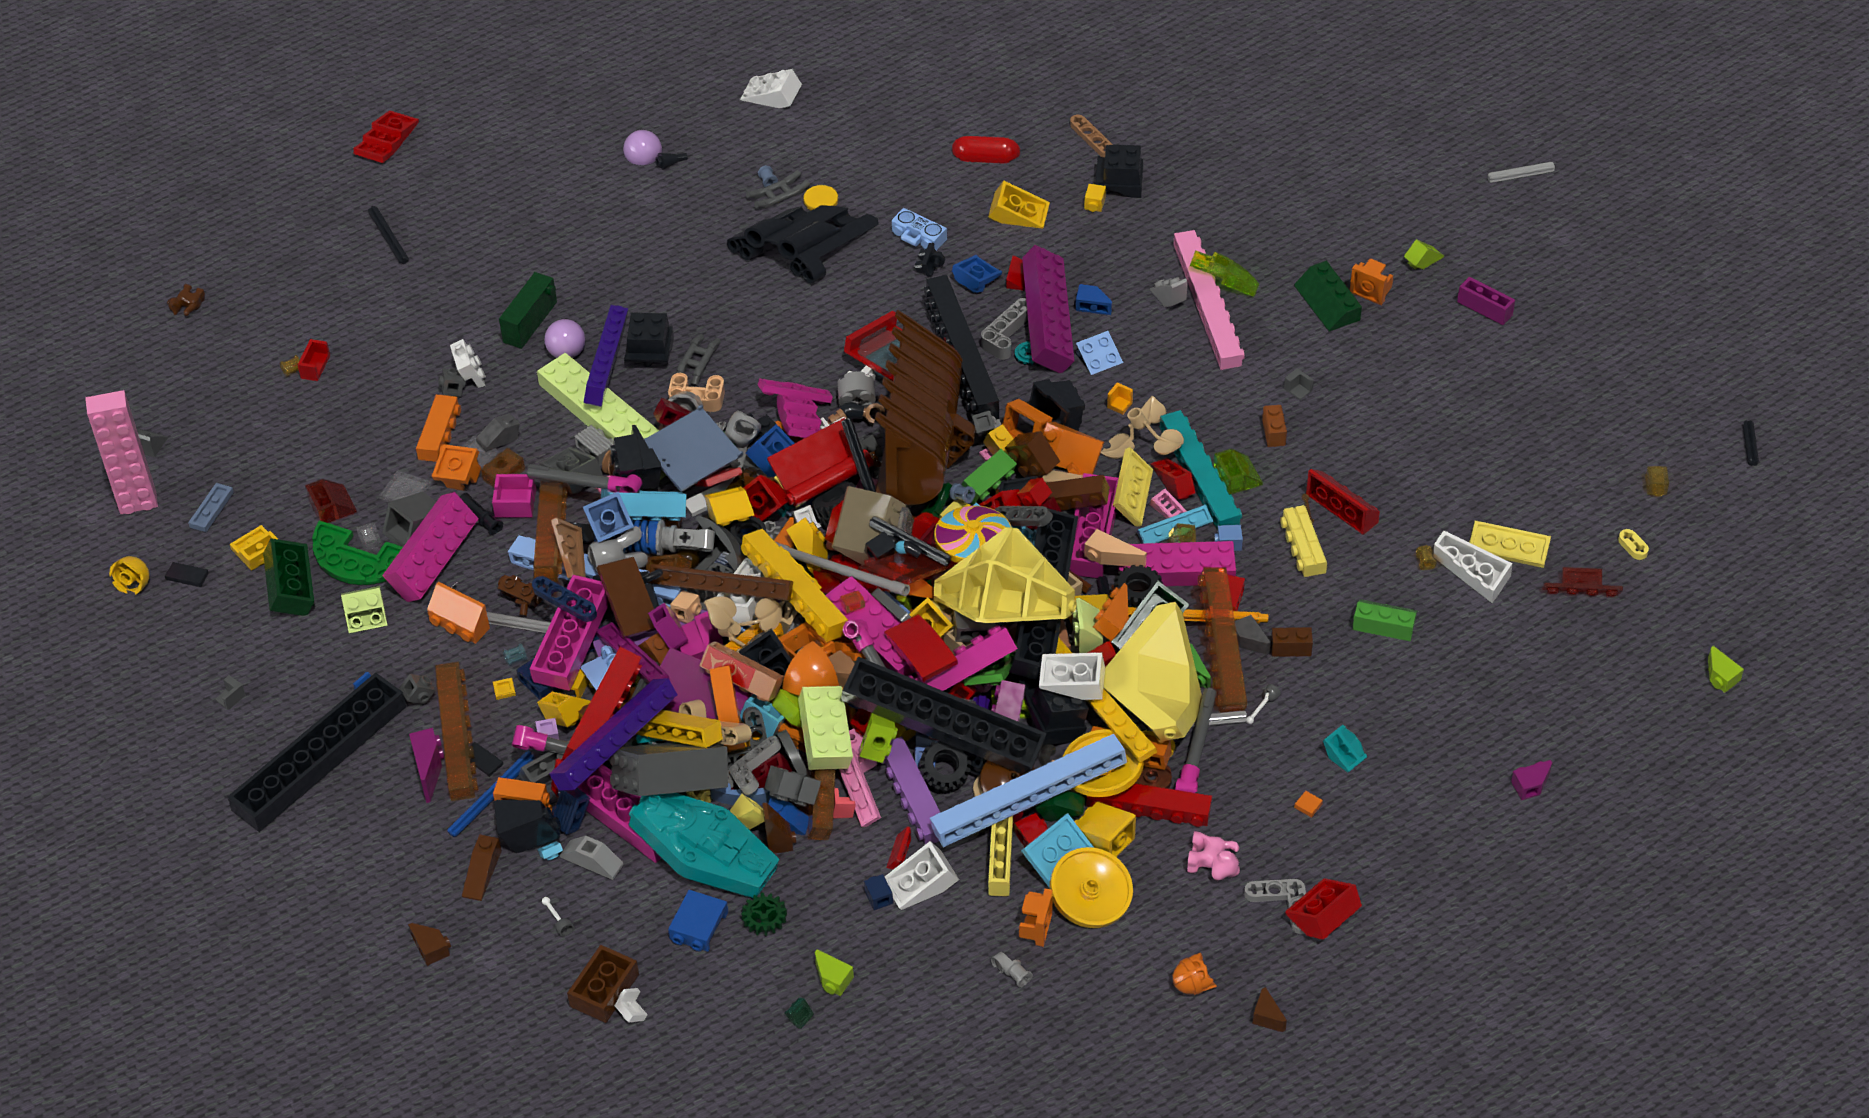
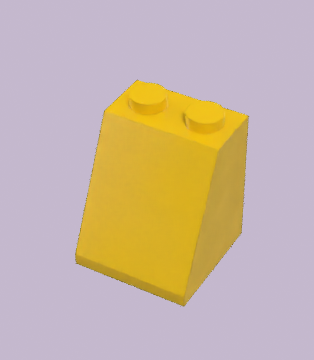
[1074,802,1136,857]

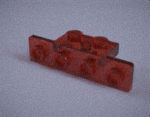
[1542,567,1623,597]

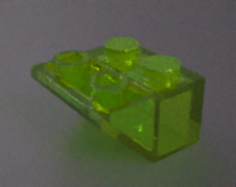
[1213,449,1263,495]

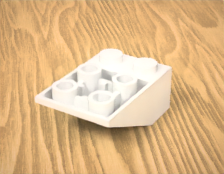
[740,69,802,108]

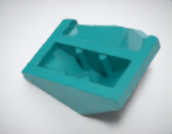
[1323,725,1367,773]

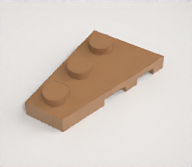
[551,518,586,579]

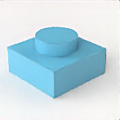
[537,841,563,860]

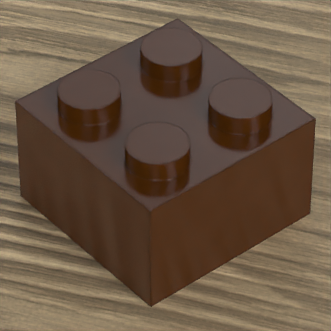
[1005,431,1060,478]

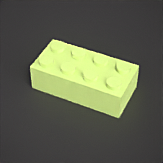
[798,686,853,770]

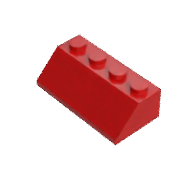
[1306,469,1380,535]

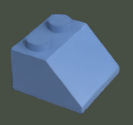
[583,491,634,543]

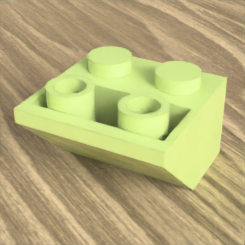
[341,586,387,633]
[1072,598,1103,653]

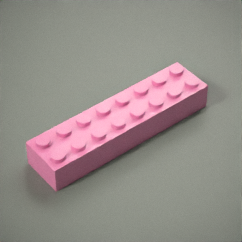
[85,390,158,514]

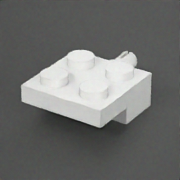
[450,339,486,388]

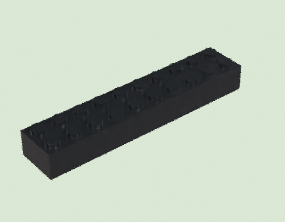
[924,275,999,424]
[1009,508,1078,681]
[841,657,1047,775]
[227,672,407,832]

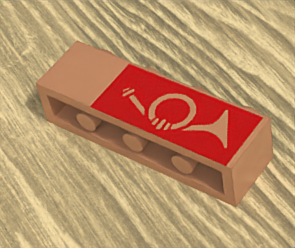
[699,641,784,701]

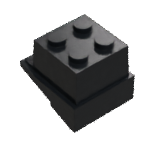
[1095,145,1143,198]
[624,313,674,367]
[1029,379,1085,431]
[610,425,662,489]
[1024,684,1088,745]

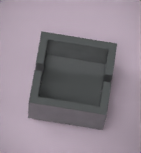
[764,765,821,807]

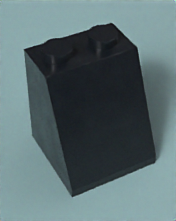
[494,800,561,853]

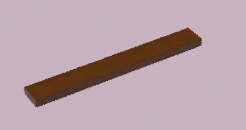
[648,564,793,601]

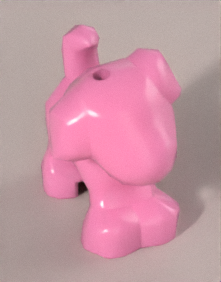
[1187,831,1240,881]

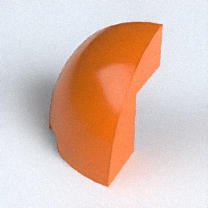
[783,641,839,695]

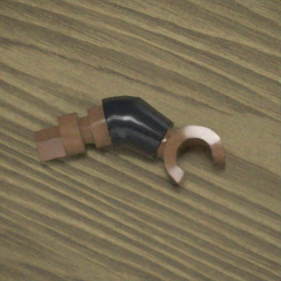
[827,402,885,425]

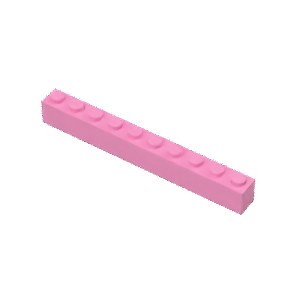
[1174,230,1245,370]

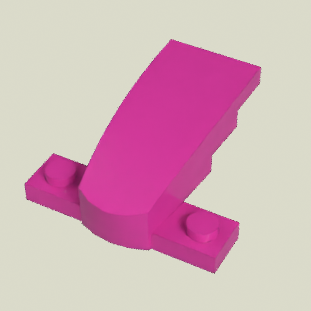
[758,378,833,438]

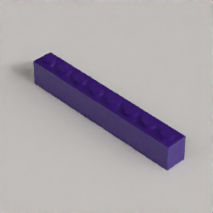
[583,305,628,407]
[549,678,678,791]

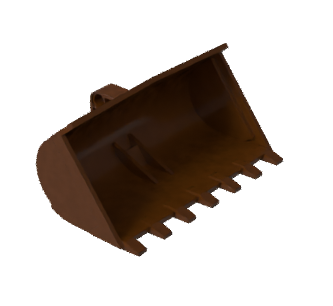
[875,310,976,505]

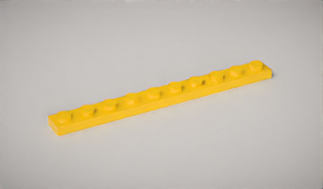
[1056,637,1157,763]

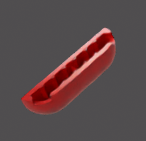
[952,136,1020,163]

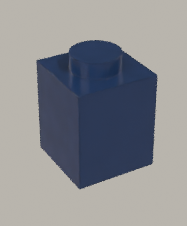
[864,874,893,911]

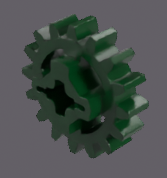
[741,893,787,936]

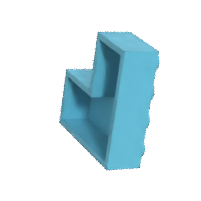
[601,489,686,521]

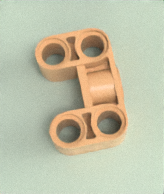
[668,373,725,412]

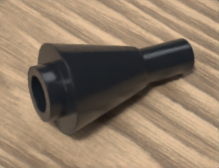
[655,153,688,169]

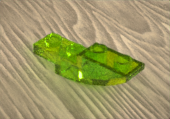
[1190,250,1259,296]

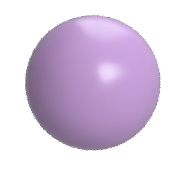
[623,130,662,165]
[544,319,585,358]

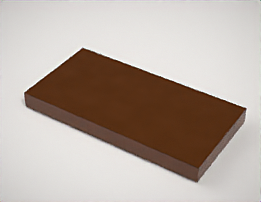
[597,557,656,639]

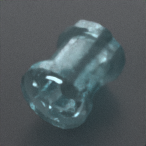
[503,643,527,666]

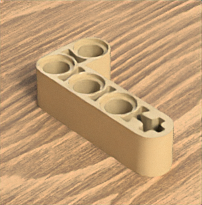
[679,699,752,745]

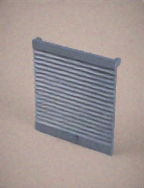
[644,405,743,492]

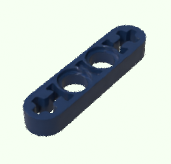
[532,576,597,622]

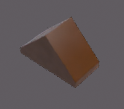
[1253,987,1287,1032]

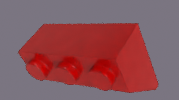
[1285,878,1362,939]

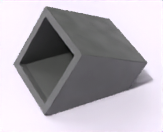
[382,492,436,547]

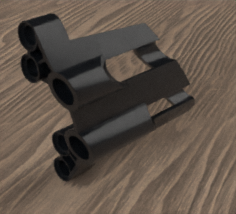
[727,205,879,284]

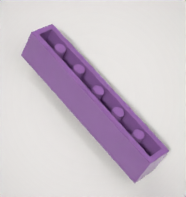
[881,737,940,845]

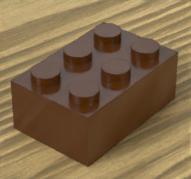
[567,945,639,1023]

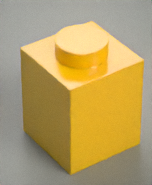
[1084,184,1106,212]

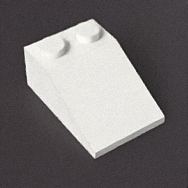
[1039,653,1105,700]
[885,841,959,910]

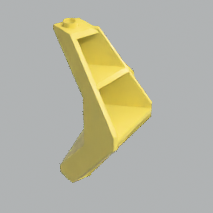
[934,527,1077,623]
[1103,602,1202,743]

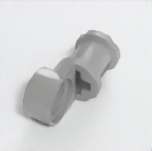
[991,952,1033,987]

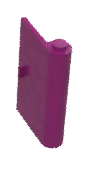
[660,648,751,720]

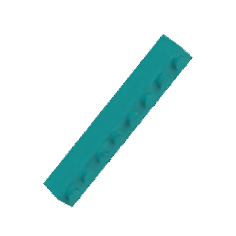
[1160,410,1242,530]

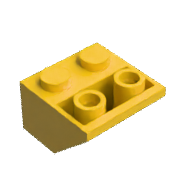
[704,486,754,526]
[537,691,591,727]

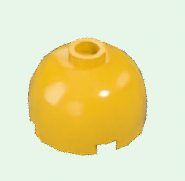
[109,556,150,595]

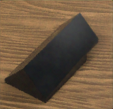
[739,628,793,701]

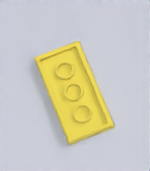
[1113,447,1153,527]
[1469,521,1551,568]

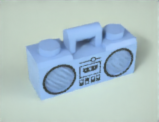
[892,208,947,251]

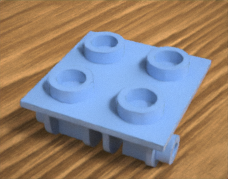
[1076,331,1123,375]
[580,645,616,690]

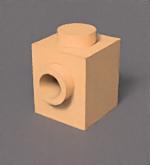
[670,590,702,623]

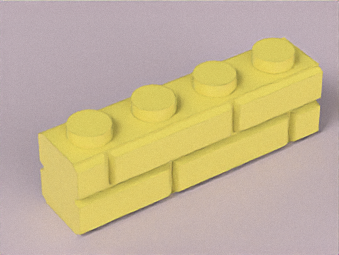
[1280,505,1327,577]
[988,815,1013,896]

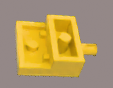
[229,525,278,571]

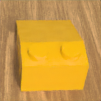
[988,180,1050,229]
[786,517,828,575]

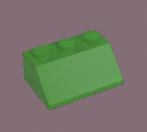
[956,449,1017,504]
[1353,599,1418,641]

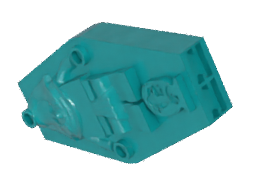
[629,793,780,898]

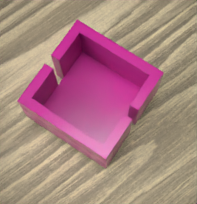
[492,474,536,517]

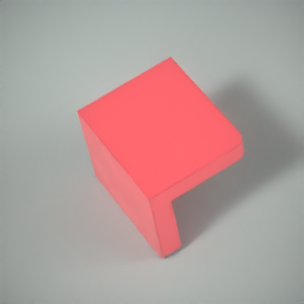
[831,788,856,818]

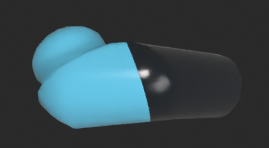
[895,541,922,558]

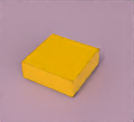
[493,678,516,700]

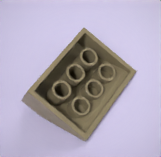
[832,486,906,574]

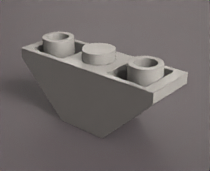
[1149,277,1187,307]
[560,836,624,880]

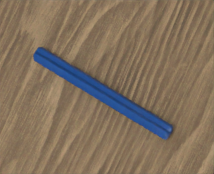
[447,751,535,837]

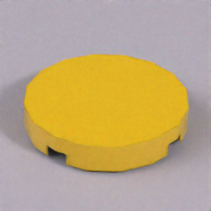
[804,185,838,211]

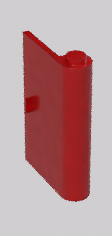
[767,418,874,507]

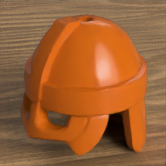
[1172,953,1217,995]

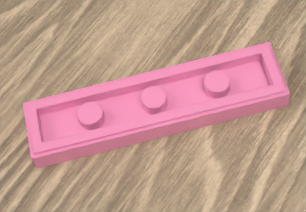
[839,748,881,827]

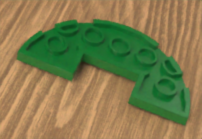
[312,520,403,585]

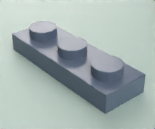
[188,483,234,532]

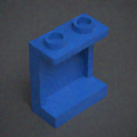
[668,890,728,952]

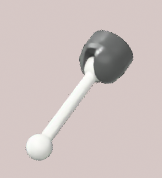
[1246,684,1281,724]
[542,897,575,937]

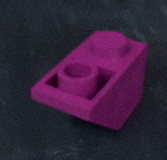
[648,603,689,650]
[1511,760,1552,800]

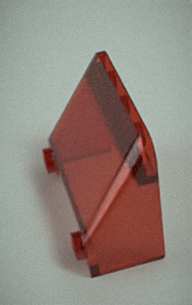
[858,553,954,594]

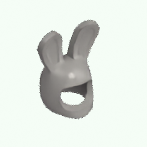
[724,410,762,469]
[588,526,648,573]

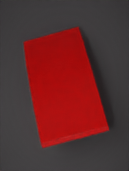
[353,110,419,163]
[884,614,958,682]

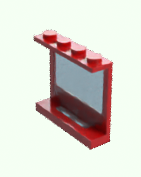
[844,311,903,381]

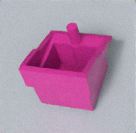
[677,611,723,660]

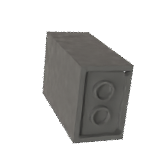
[610,742,728,796]

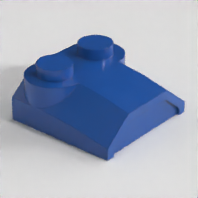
[952,255,1002,293]

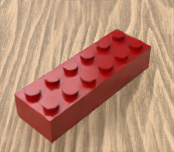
[561,647,642,761]

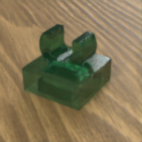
[784,998,814,1029]

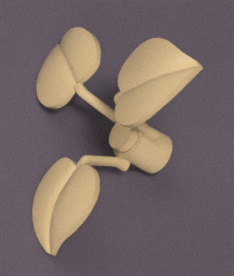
[1101,396,1184,459]
[704,596,782,654]

